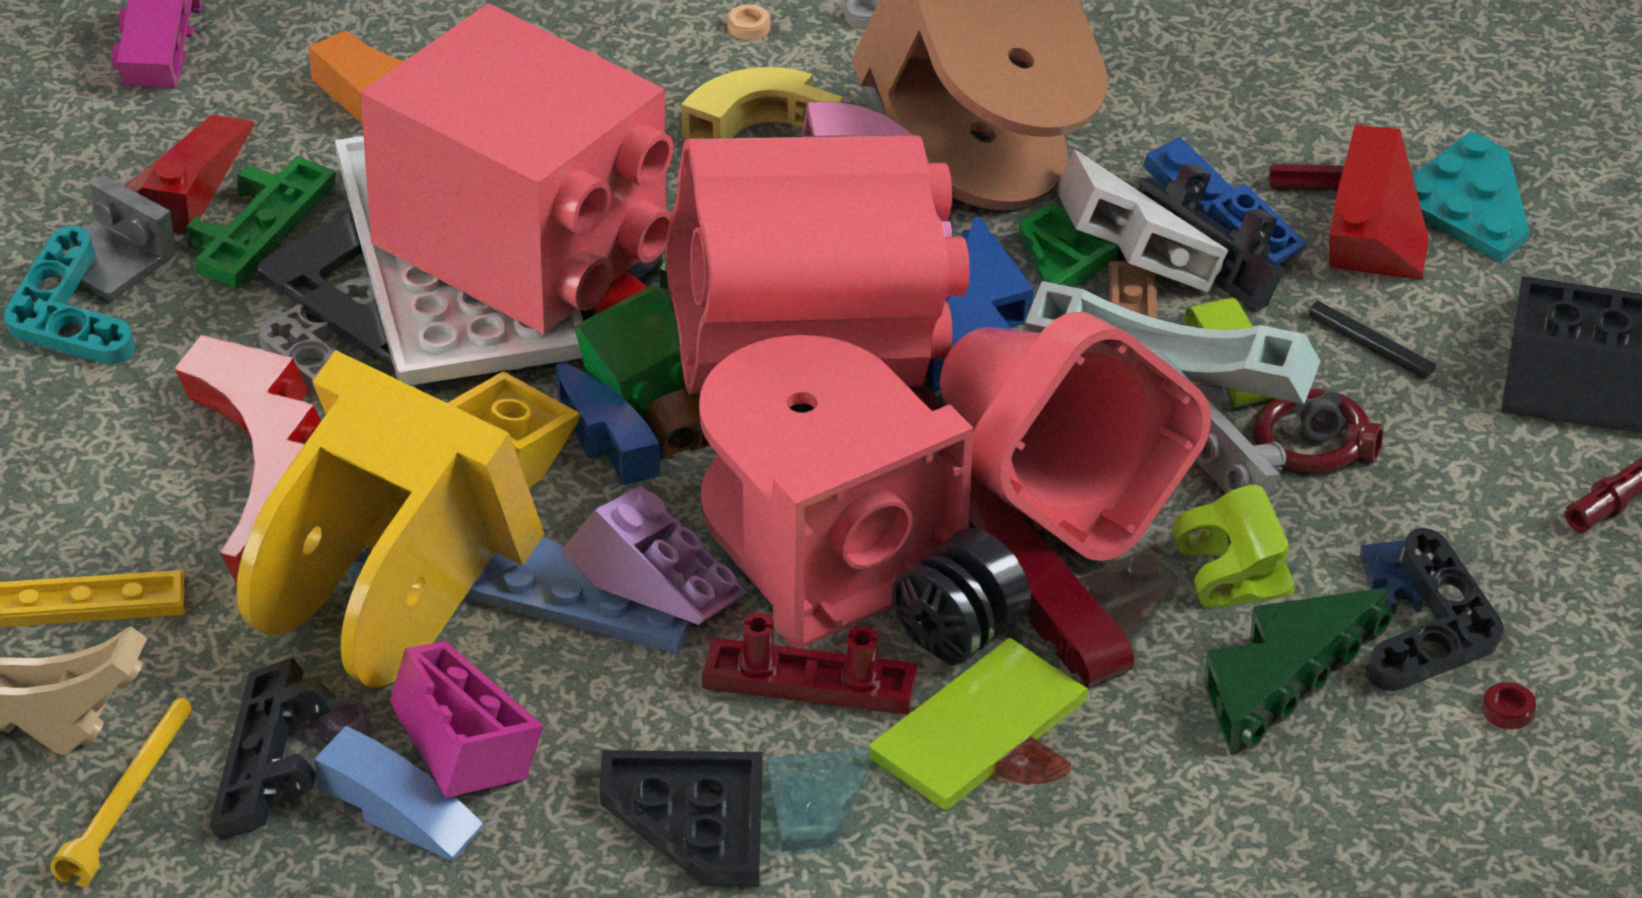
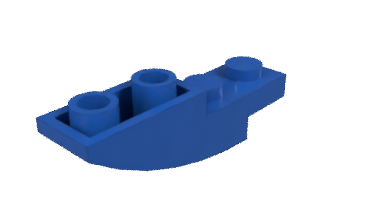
[1143,137,1307,264]

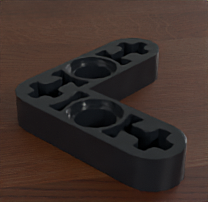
[1366,528,1504,691]

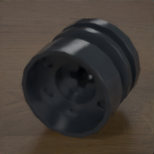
[892,527,1031,666]

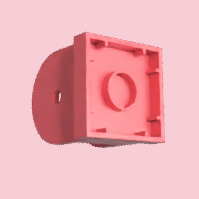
[699,335,973,648]

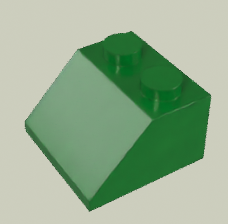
[574,286,686,418]

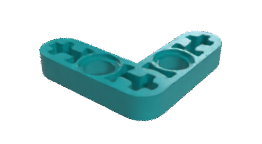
[4,225,136,364]

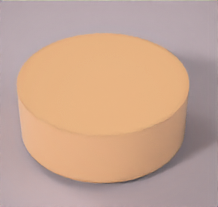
[727,5,771,40]

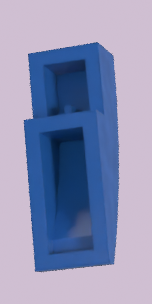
[556,363,660,485]

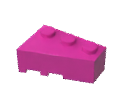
[112,0,202,88]
[389,641,543,798]

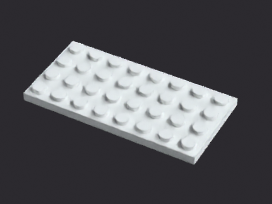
[335,136,583,385]

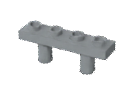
[1154,352,1286,496]

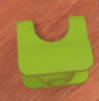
[1172,485,1295,609]

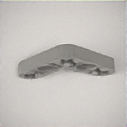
[259,278,376,397]

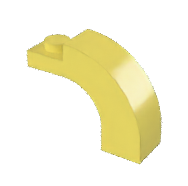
[681,67,844,139]

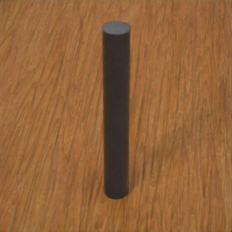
[1309,301,1436,379]

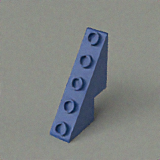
[925,216,1034,392]

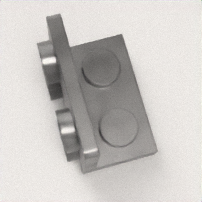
[63,175,176,301]

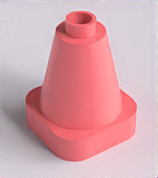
[940,312,1211,561]

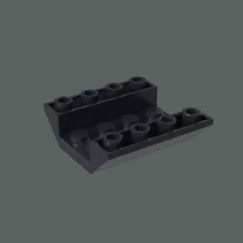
[1501,276,1642,433]

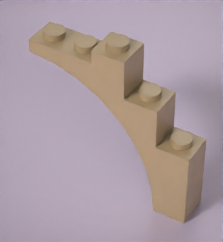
[0,626,148,755]

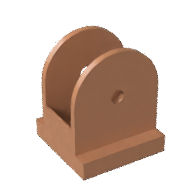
[851,0,1108,210]

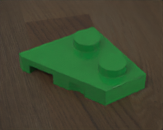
[1018,203,1118,287]

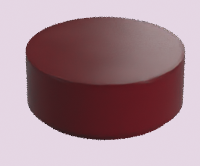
[1482,682,1536,730]

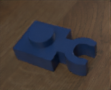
[1359,540,1423,614]

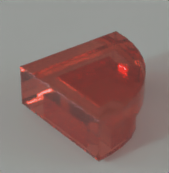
[995,736,1071,784]

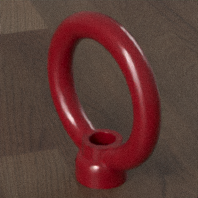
[1253,389,1384,474]

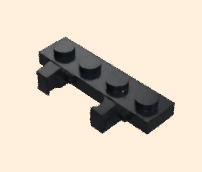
[1138,165,1285,310]
[209,657,335,840]

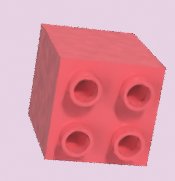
[360,3,674,335]

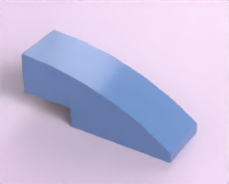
[314,726,483,862]

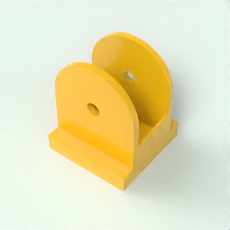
[237,350,544,688]

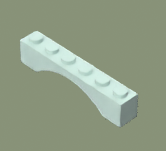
[1025,281,1321,404]

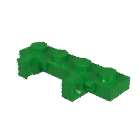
[186,156,336,289]

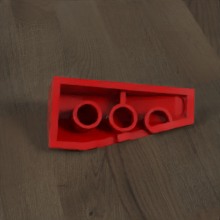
[124,114,255,234]

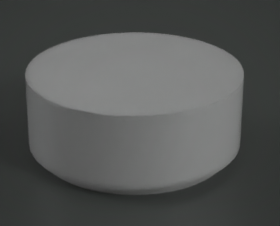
[844,0,879,29]

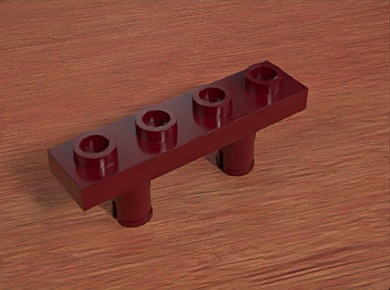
[702,613,918,715]

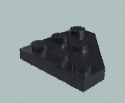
[599,750,763,887]

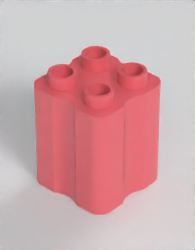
[665,135,970,394]

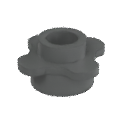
[1293,390,1346,441]

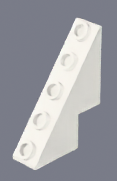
[1056,149,1228,292]

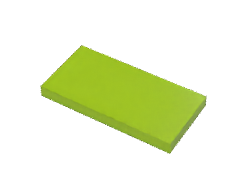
[868,637,1088,811]

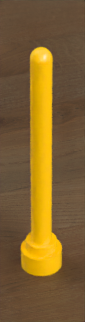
[50,698,192,887]

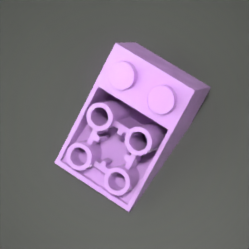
[561,485,747,625]

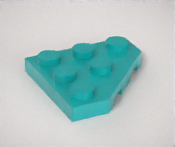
[1412,131,1530,263]

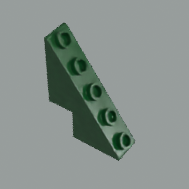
[1204,588,1393,755]

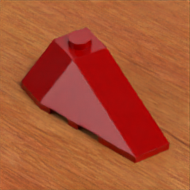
[1329,125,1429,280]

